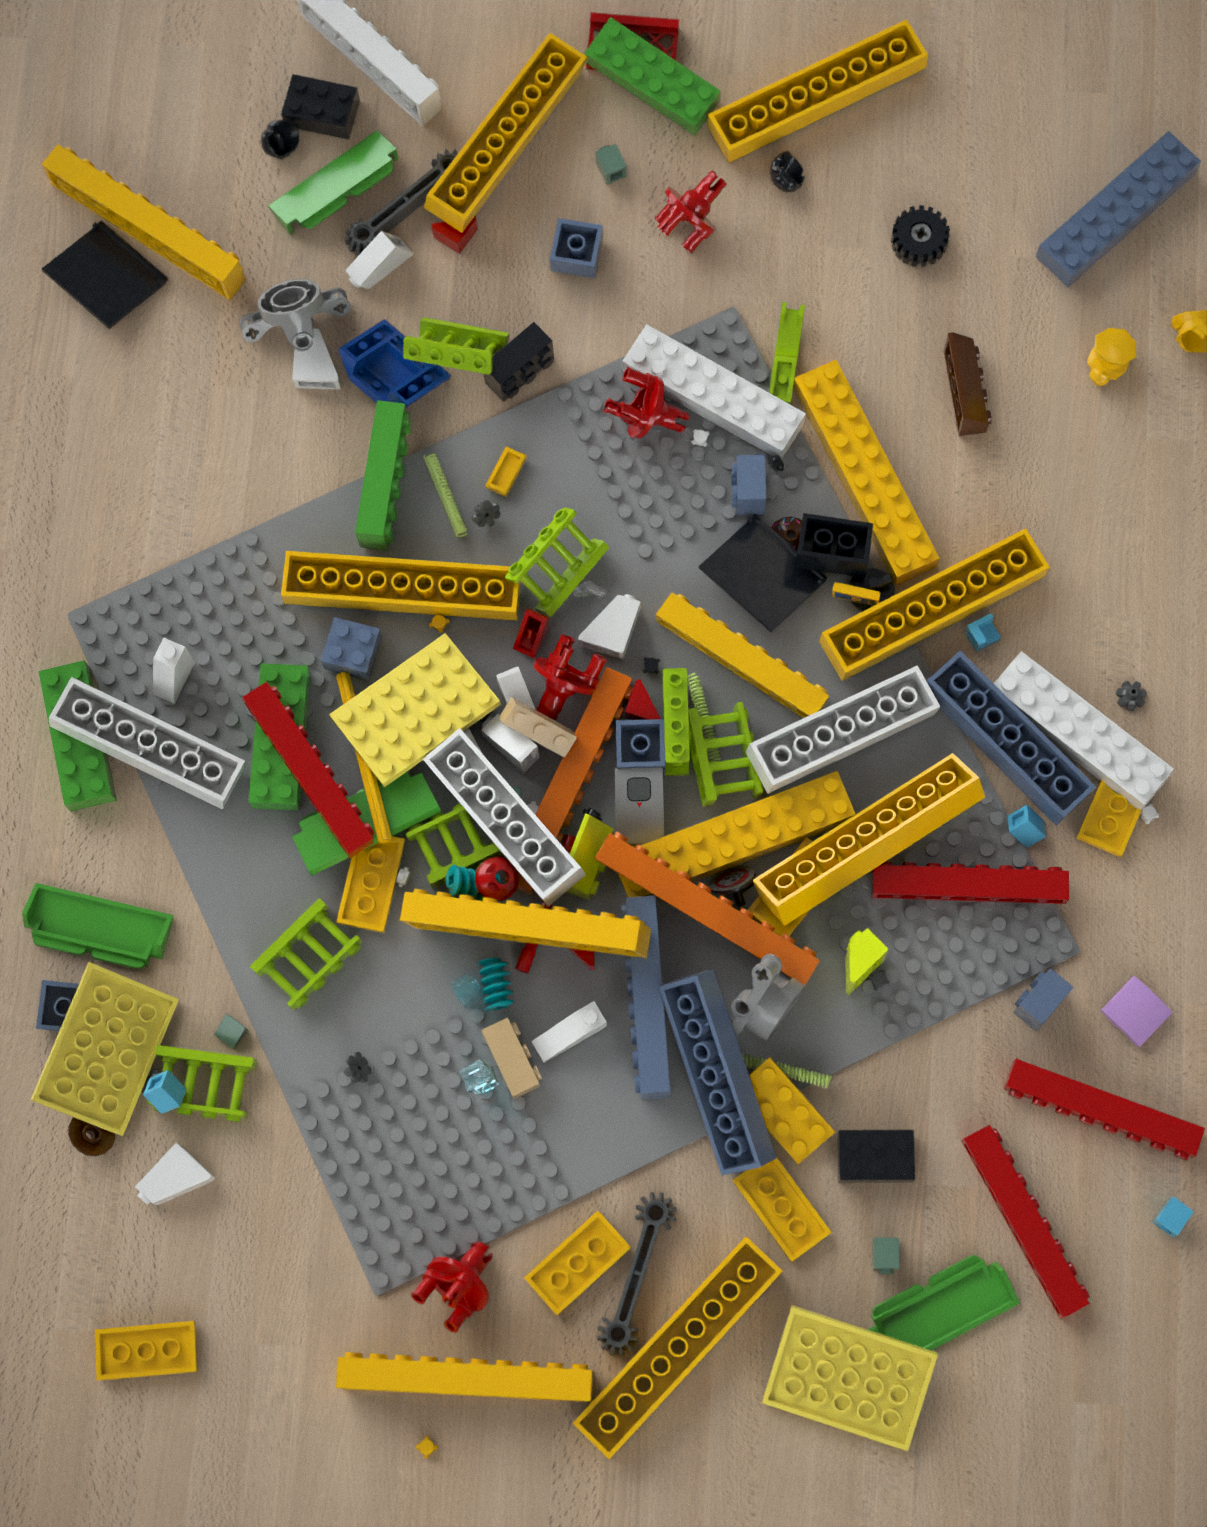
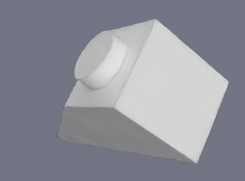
[531,1001,607,1063]

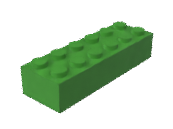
[585,17,721,136]
[355,400,412,551]
[38,660,117,812]
[249,663,312,811]

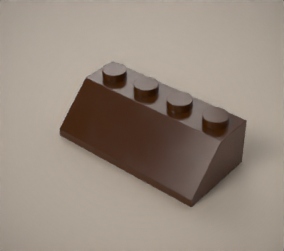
[944,332,992,436]

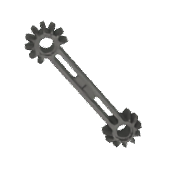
[345,149,458,256]
[597,1192,677,1356]

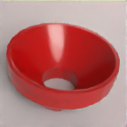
[475,857,519,902]

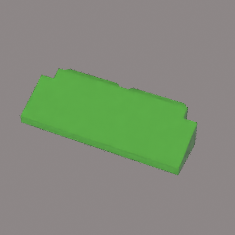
[268,131,399,234]
[292,771,441,876]
[22,883,174,969]
[868,1255,1020,1351]

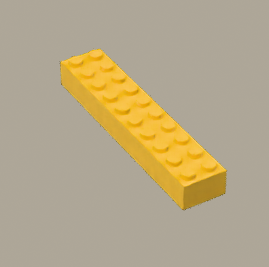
[708,19,928,163]
[424,33,587,233]
[41,144,246,300]
[793,359,940,586]
[819,528,1050,681]
[281,551,521,621]
[753,753,985,926]
[617,771,856,897]
[400,889,652,958]
[572,1236,783,1460]
[336,1352,593,1402]

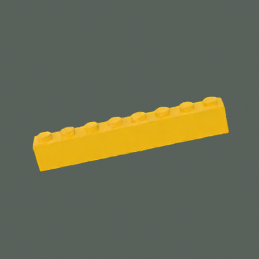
[656,592,829,718]

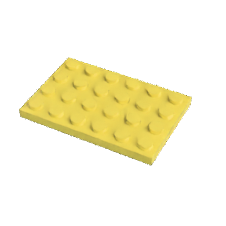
[329,633,501,787]
[31,962,179,1136]
[762,1305,938,1451]

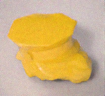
[1170,310,1207,353]
[1087,328,1136,386]

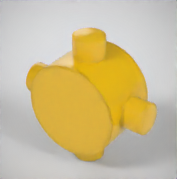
[429,614,450,633]
[416,1436,438,1459]

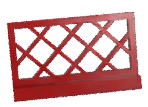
[586,12,680,70]

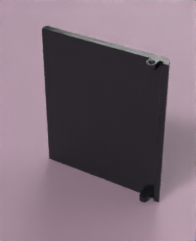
[42,221,168,329]
[699,514,827,632]

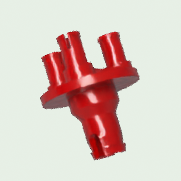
[654,170,727,254]
[603,367,690,439]
[533,634,607,720]
[411,1242,493,1333]

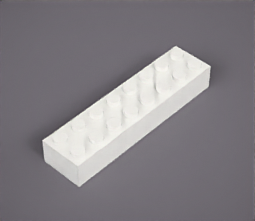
[297,0,442,127]
[622,324,806,460]
[994,651,1174,810]
[746,665,940,794]
[49,677,245,810]
[423,728,586,907]

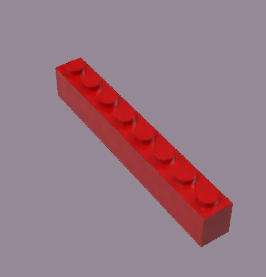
[242,682,375,859]
[871,861,1069,904]
[1004,1059,1205,1160]
[961,1125,1090,1319]

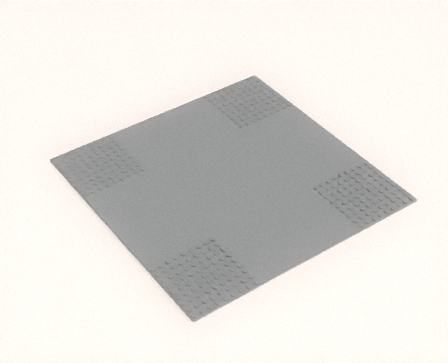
[68,307,1079,1296]

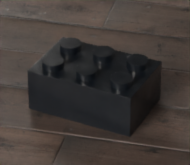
[281,74,360,140]
[484,322,554,402]
[795,513,873,578]
[837,1130,915,1183]

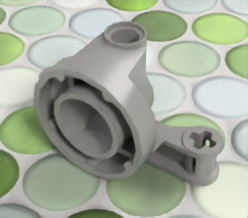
[239,279,350,352]
[731,954,806,1042]

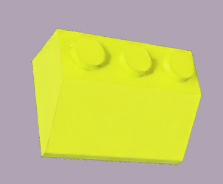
[566,814,614,900]
[845,928,889,995]

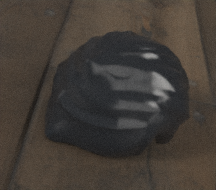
[261,120,299,160]
[770,151,805,193]

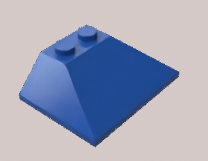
[339,319,451,408]

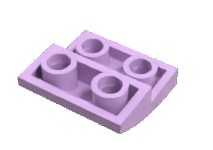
[1100,976,1173,1047]

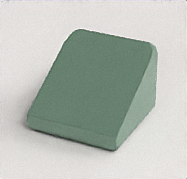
[214,1014,248,1049]

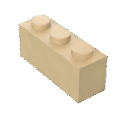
[499,697,577,758]
[481,1017,542,1099]

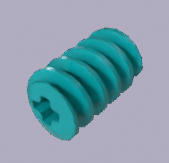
[445,865,500,901]
[478,958,515,1011]

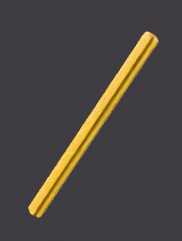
[336,671,392,844]

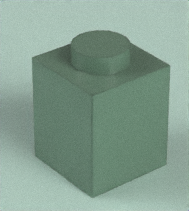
[595,144,627,185]
[872,1237,899,1275]

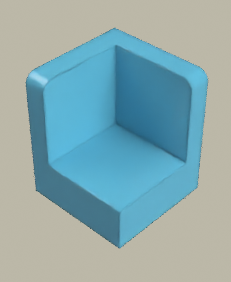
[965,613,1001,652]
[1008,805,1046,848]
[143,1070,186,1114]
[1152,1196,1193,1237]

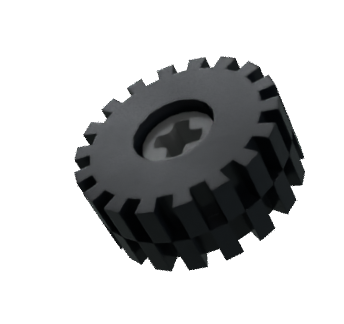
[891,205,950,267]

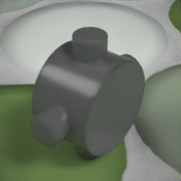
[869,969,890,990]

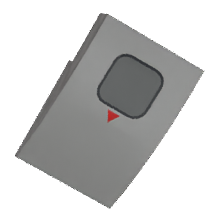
[615,767,664,845]

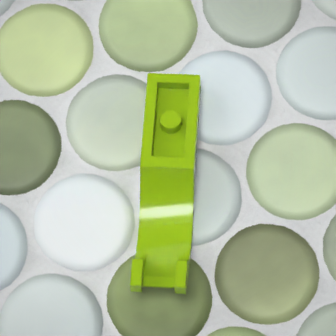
[769,302,805,405]

